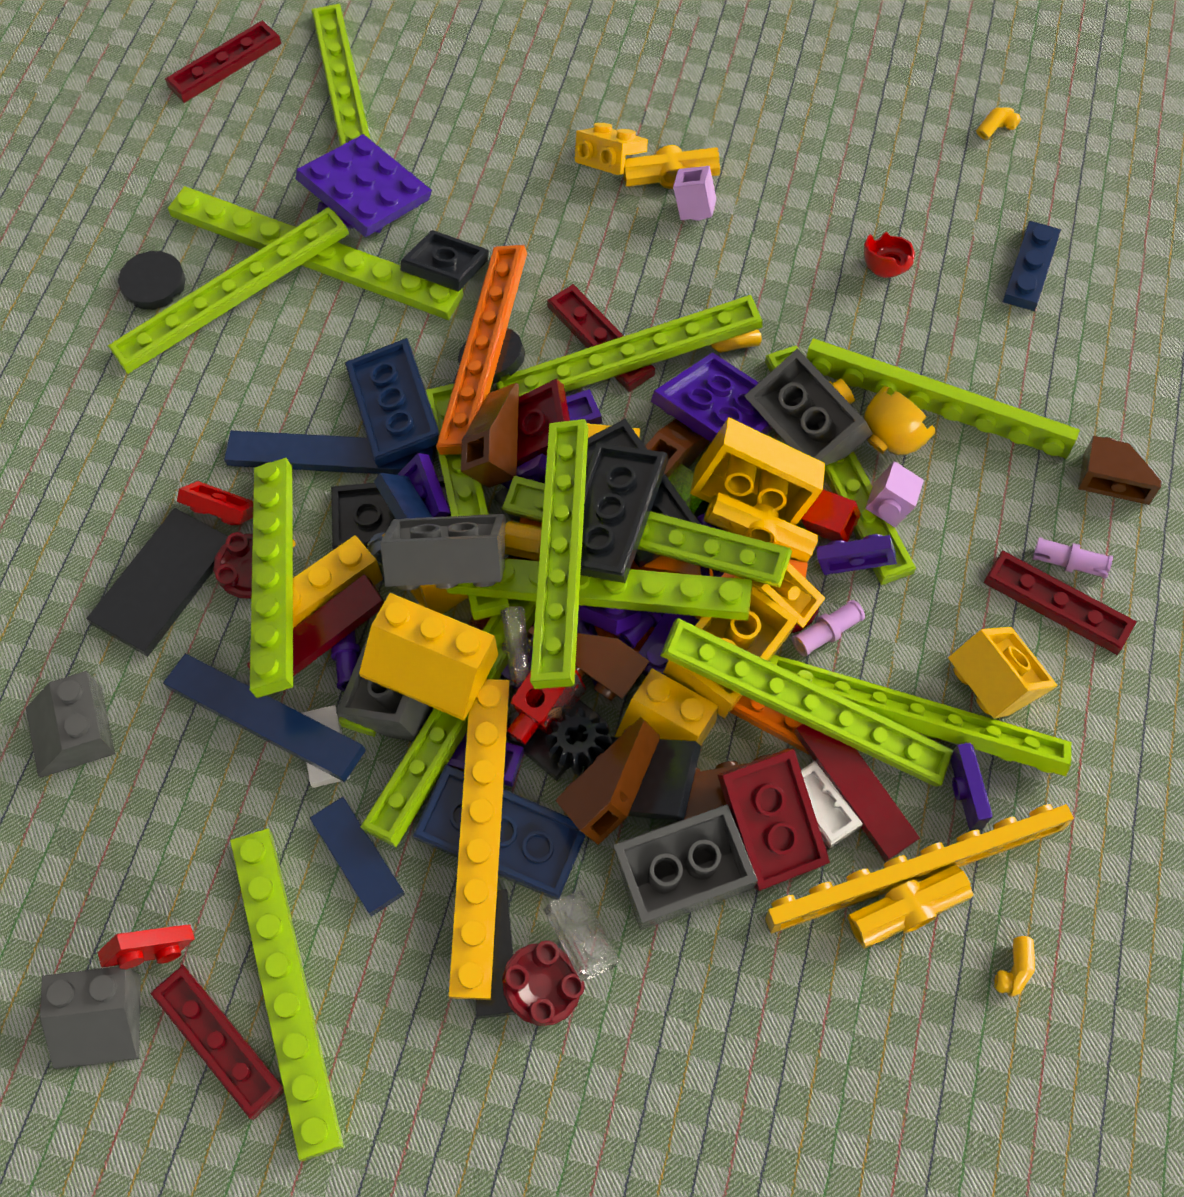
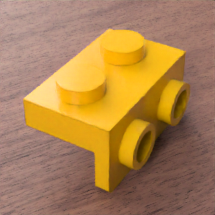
[575,123,648,175]

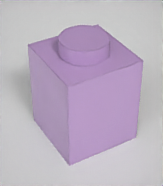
[673,166,716,221]
[865,461,924,527]

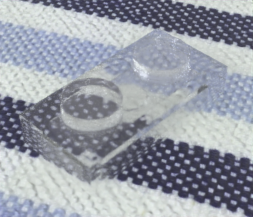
[544,890,620,982]

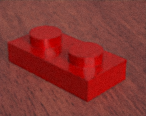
[177,481,253,525]
[97,924,195,969]

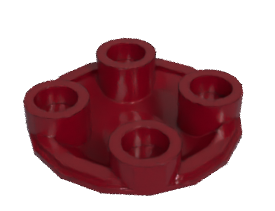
[214,532,253,599]
[502,940,585,1026]

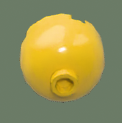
[864,386,935,455]

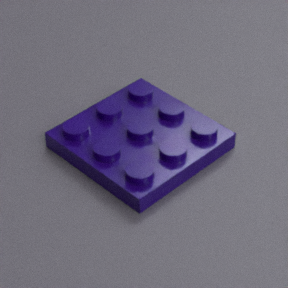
[295,134,432,237]
[651,352,773,442]

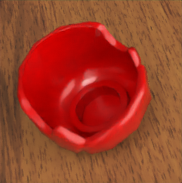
[864,232,915,278]

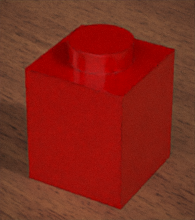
[801,489,861,542]

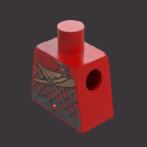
[507,669,587,744]

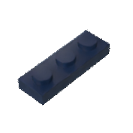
[1002,221,1061,311]

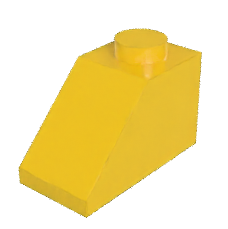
[741,563,825,628]

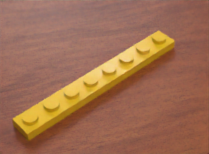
[448,679,510,1000]
[765,804,1074,934]

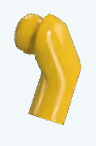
[976,107,1021,140]
[711,330,762,353]
[994,936,1035,997]

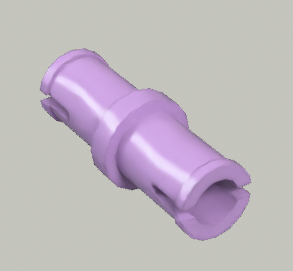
[1032,537,1113,579]
[792,600,865,656]

